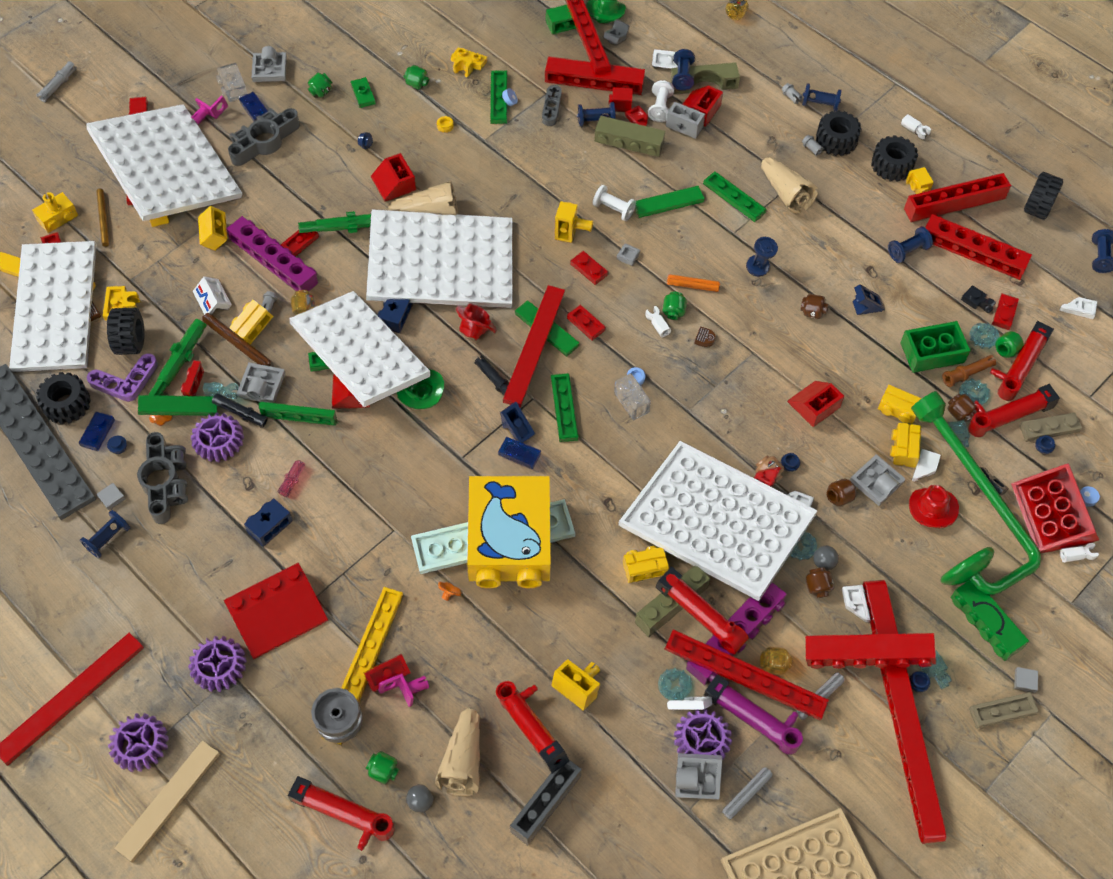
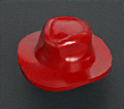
[456,303,497,341]
[909,485,959,528]

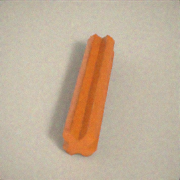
[667,274,720,292]

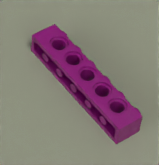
[226,216,318,296]
[686,582,787,685]

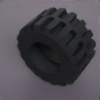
[816,110,861,156]
[871,135,918,182]
[1024,171,1063,220]
[107,308,145,355]
[36,372,91,424]

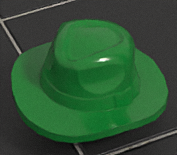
[586,0,626,23]
[396,369,444,409]

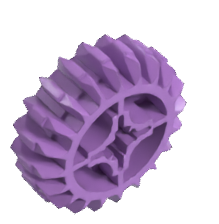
[191,412,244,463]
[188,636,247,692]
[674,709,732,760]
[108,713,169,772]

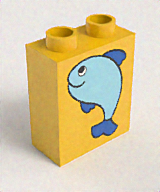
[467,476,551,589]

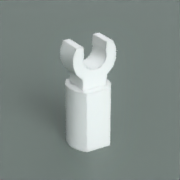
[901,114,931,140]
[645,306,671,337]
[1060,543,1099,563]

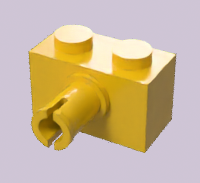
[32,192,78,233]
[555,201,593,243]
[551,659,600,711]

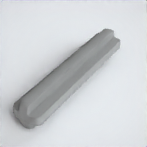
[796,673,845,720]
[723,767,773,819]

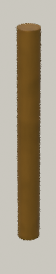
[96,189,109,247]

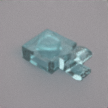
[203,382,239,399]
[947,421,970,448]
[921,650,952,689]

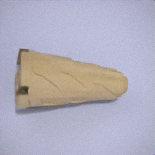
[761,157,818,213]
[388,181,458,215]
[435,709,480,796]

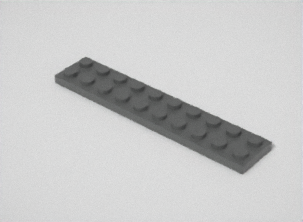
[0,364,96,520]

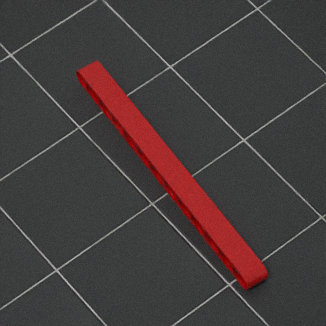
[862,580,946,844]

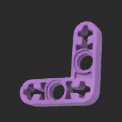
[87,354,158,402]

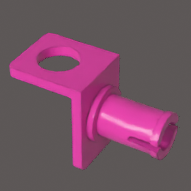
[190,96,228,125]
[378,674,429,707]

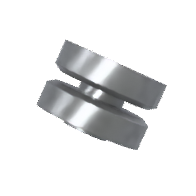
[311,688,363,743]

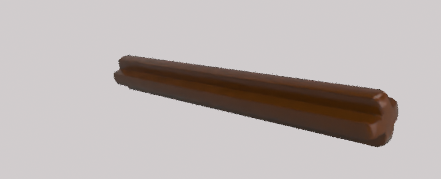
[202,313,271,366]

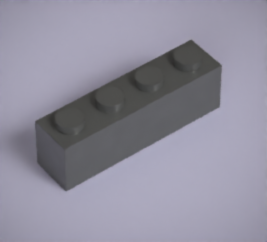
[510,761,582,846]

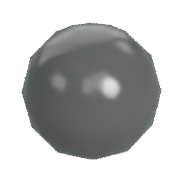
[813,545,839,570]
[406,784,434,813]

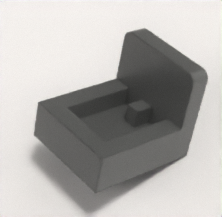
[603,19,630,44]

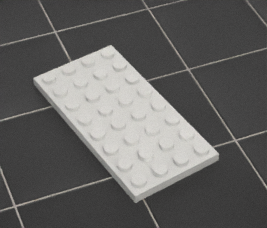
[9,241,96,372]
[289,291,430,407]

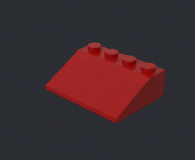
[1011,463,1099,553]
[224,562,328,660]

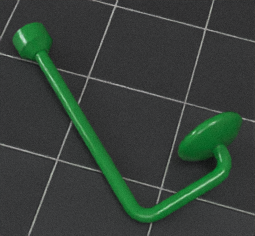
[911,391,1041,595]

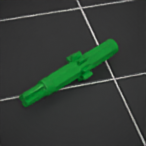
[298,211,371,233]
[148,319,207,395]

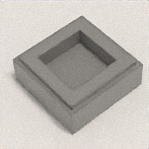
[617,243,641,266]
[97,483,125,510]
[1014,667,1038,693]

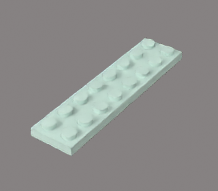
[411,499,575,574]

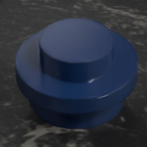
[358,132,373,149]
[107,435,127,454]
[1035,435,1055,454]
[781,453,800,472]
[909,671,930,692]

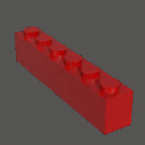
[545,56,645,95]
[904,173,1011,222]
[805,633,936,669]

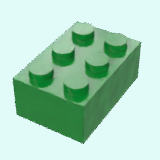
[900,321,970,373]

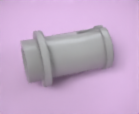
[782,83,803,104]
[802,135,824,156]
[261,291,277,313]

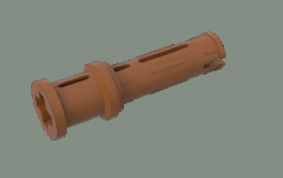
[942,355,996,387]

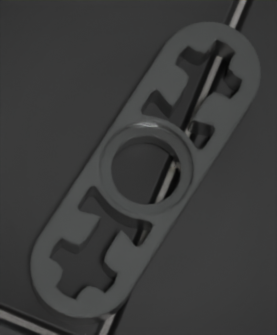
[542,85,562,126]

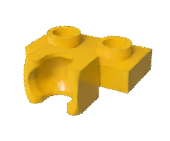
[451,47,487,77]
[103,286,140,321]

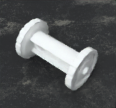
[648,81,674,122]
[593,185,636,221]

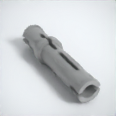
[36,61,77,102]

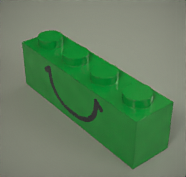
[950,580,1029,661]

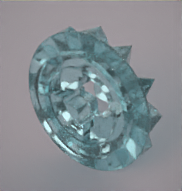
[969,323,1000,349]
[959,378,990,405]
[790,531,817,561]
[658,667,692,700]

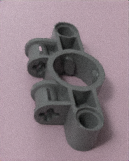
[228,108,300,166]
[137,432,188,524]

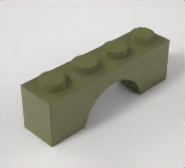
[670,62,740,94]

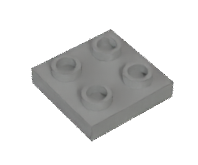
[252,46,287,82]
[237,362,285,403]
[850,454,906,506]
[675,753,722,799]

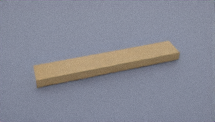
[114,741,220,863]

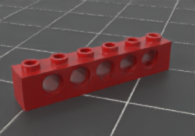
[925,214,1032,280]

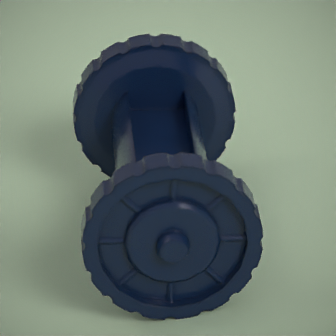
[672,49,695,91]
[802,83,842,112]
[577,102,616,127]
[888,227,933,263]
[1092,229,1113,273]
[746,236,778,277]
[80,510,130,559]

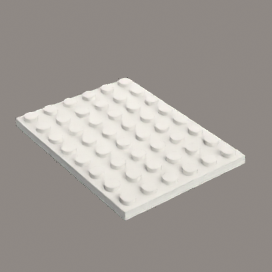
[86,104,242,221]
[366,210,512,308]
[619,441,817,601]

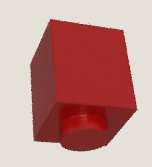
[609,87,633,112]

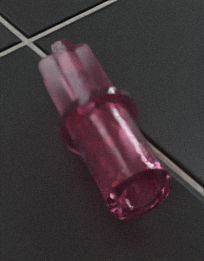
[277,460,305,497]

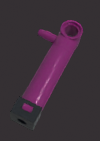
[704,674,803,754]

